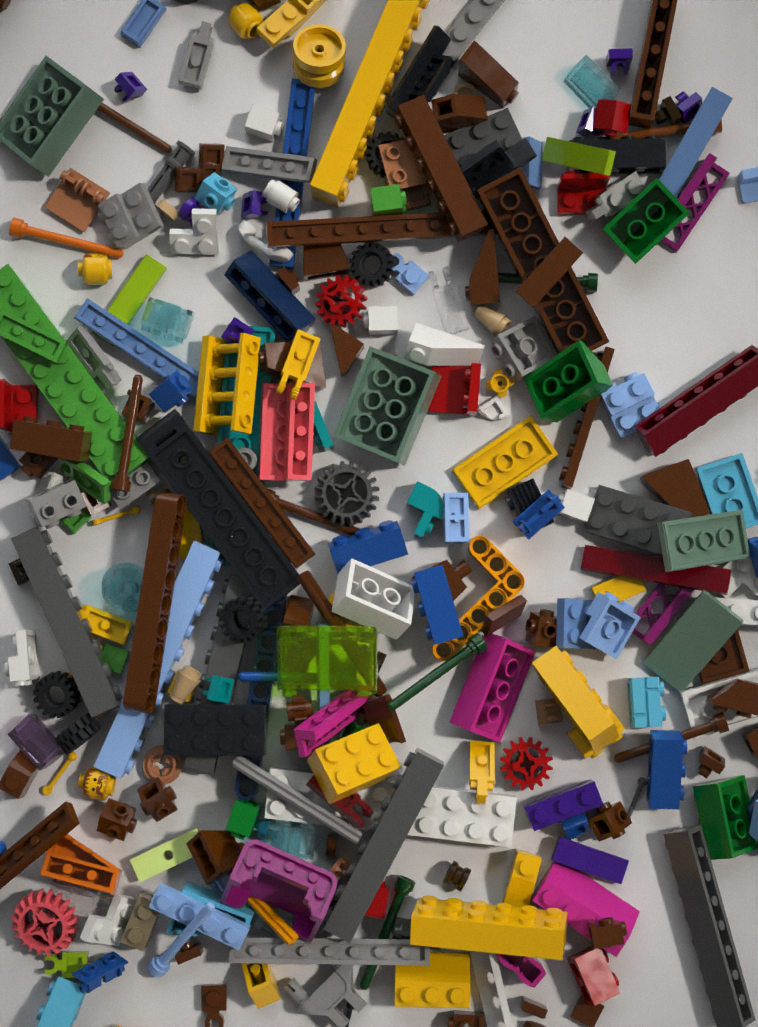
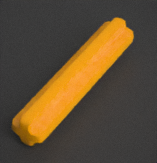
[247,896,299,945]

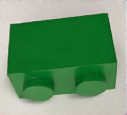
[226,798,262,840]

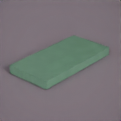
[657,510,751,572]
[642,590,744,692]

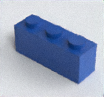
[328,520,408,574]
[411,565,463,645]
[646,730,687,809]

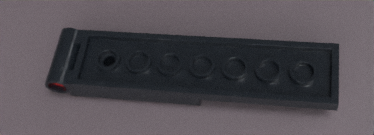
[136,409,300,610]

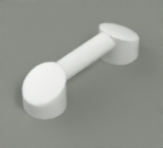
[238,220,294,263]

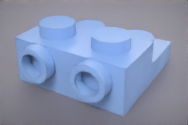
[600,372,660,440]
[579,591,641,659]

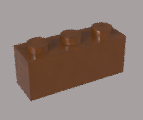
[10,416,92,462]

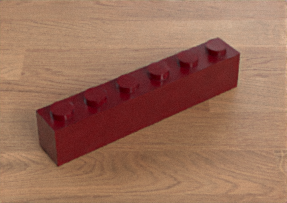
[633,345,758,457]

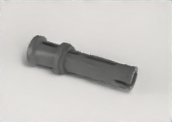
[147,140,195,204]

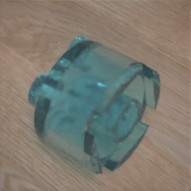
[140,297,195,344]
[102,563,144,613]
[265,819,317,860]

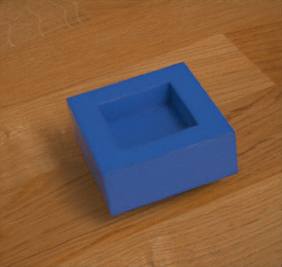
[561,813,590,840]

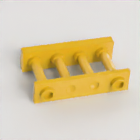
[193,333,261,435]

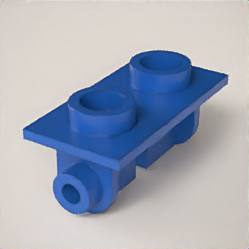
[512,489,565,540]
[72,951,128,993]

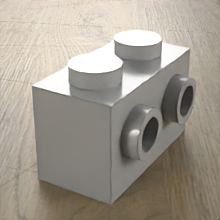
[25,479,87,529]

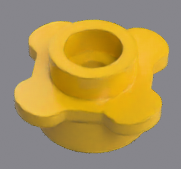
[486,369,514,398]

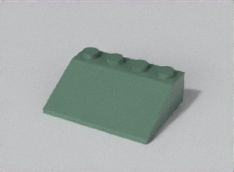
[0,56,104,177]
[333,346,442,466]

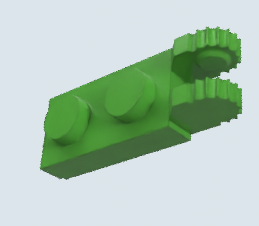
[60,458,111,504]

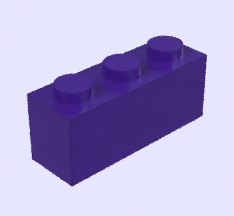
[523,779,604,831]

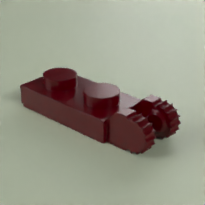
[306,775,374,829]

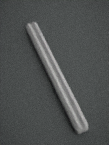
[231,756,363,844]

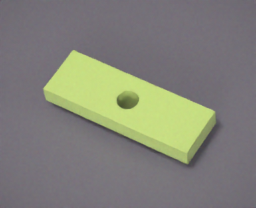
[130,827,199,882]

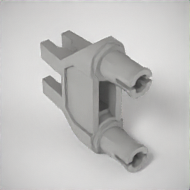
[283,964,367,1027]

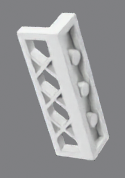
[470,951,513,1027]

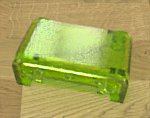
[276,626,378,697]

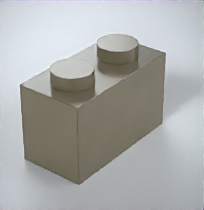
[120,891,160,951]

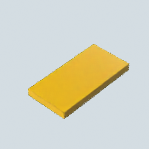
[451,416,559,510]

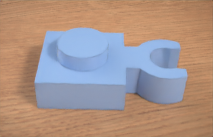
[393,253,429,295]

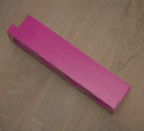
[294,687,372,758]

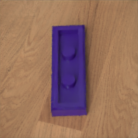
[551,836,629,884]

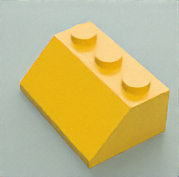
[394,951,470,1008]

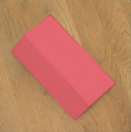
[258,382,315,482]

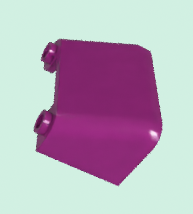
[220,839,337,943]

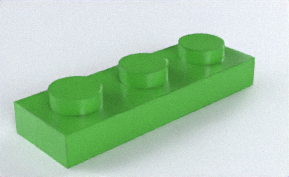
[0,309,69,364]

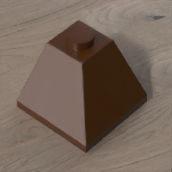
[359,693,406,743]

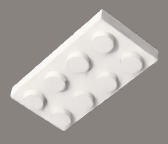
[680,669,758,740]

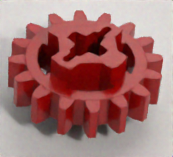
[315,275,368,328]
[499,737,553,790]

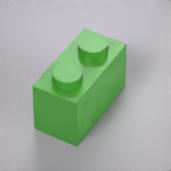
[370,184,407,216]

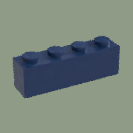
[224,250,316,342]

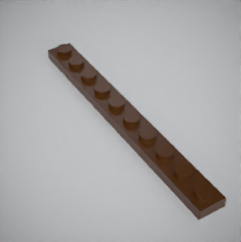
[266,210,496,248]

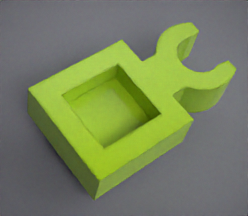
[44,951,89,978]

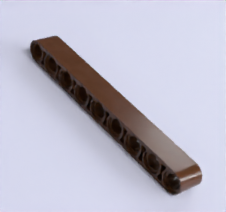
[123,492,187,714]

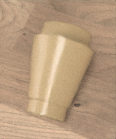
[474,304,511,335]
[170,665,202,704]

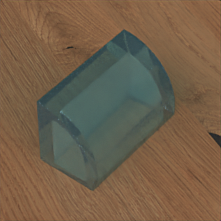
[563,55,619,108]

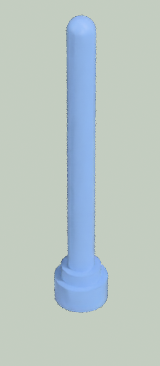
[148,902,215,978]

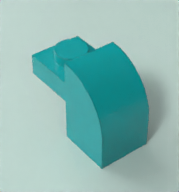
[406,481,444,539]

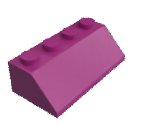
[450,633,536,742]
[531,861,640,957]

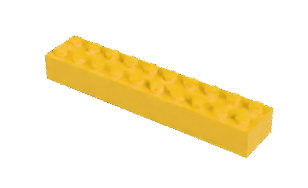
[310,0,430,208]

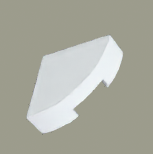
[477,396,510,421]

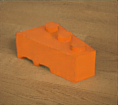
[40,834,122,895]

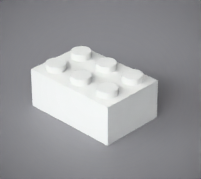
[332,558,415,640]

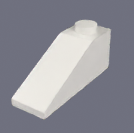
[404,323,485,366]

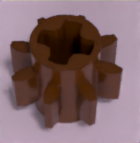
[286,695,313,727]

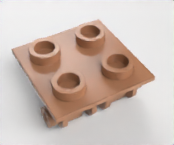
[378,140,427,189]
[45,168,110,233]

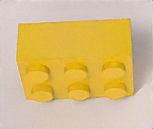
[307,723,401,804]

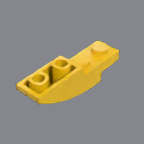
[256,0,326,48]

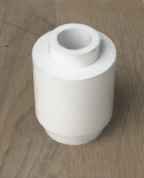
[263,179,300,213]

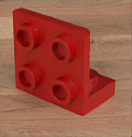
[557,170,610,215]
[428,363,481,416]
[0,379,38,434]

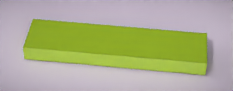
[542,137,616,176]
[92,254,167,347]

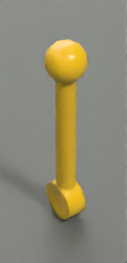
[92,505,141,526]
[42,752,77,795]

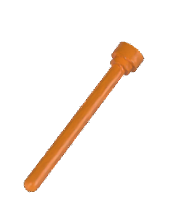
[9,217,124,258]

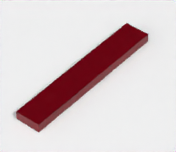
[581,545,732,595]

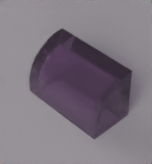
[7,714,64,771]

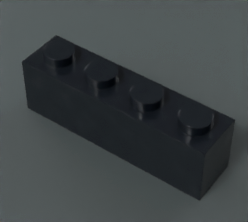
[567,136,666,174]

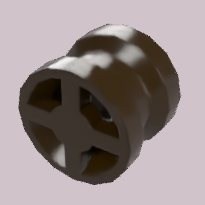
[443,860,471,892]

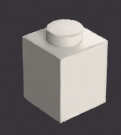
[245,104,283,142]
[364,306,398,335]
[558,489,595,524]

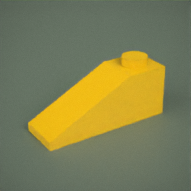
[502,849,542,907]

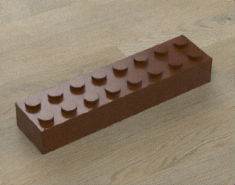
[476,167,610,354]

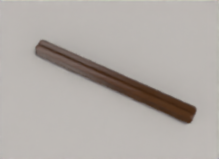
[297,570,387,697]

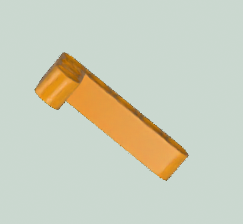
[432,535,525,661]

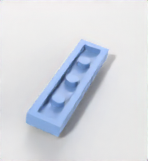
[149,882,251,950]

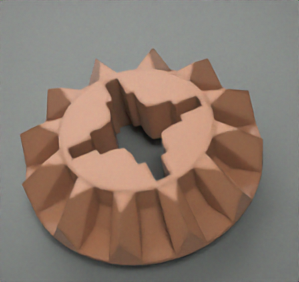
[143,745,182,785]
[329,855,351,882]

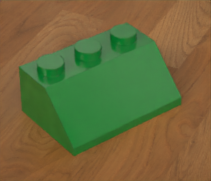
[603,178,690,264]
[523,340,613,423]
[693,775,758,860]

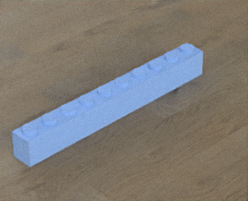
[94,541,225,779]

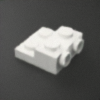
[5,630,40,687]

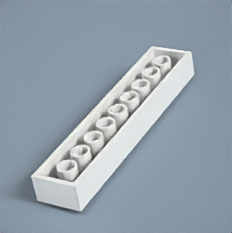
[264,767,517,847]

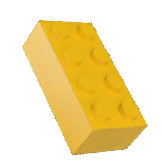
[532,646,619,754]

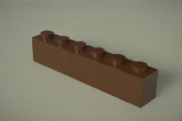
[628,0,677,129]
[394,95,488,242]

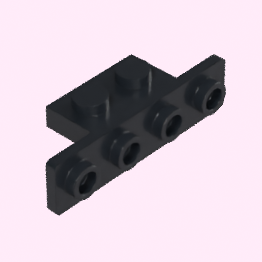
[387,25,454,113]
[459,138,537,199]

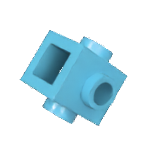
[194,172,237,215]

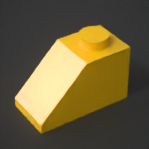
[241,963,281,1009]

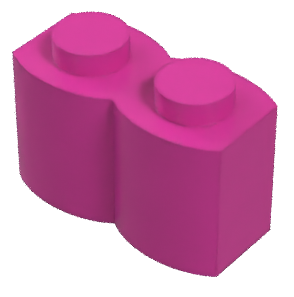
[496,954,546,988]

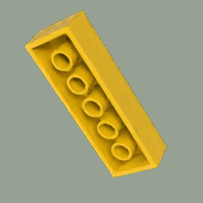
[410,896,568,960]

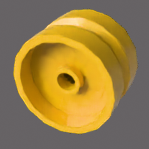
[293,24,346,88]

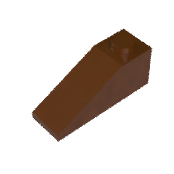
[465,229,500,305]

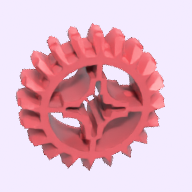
[11,888,79,957]

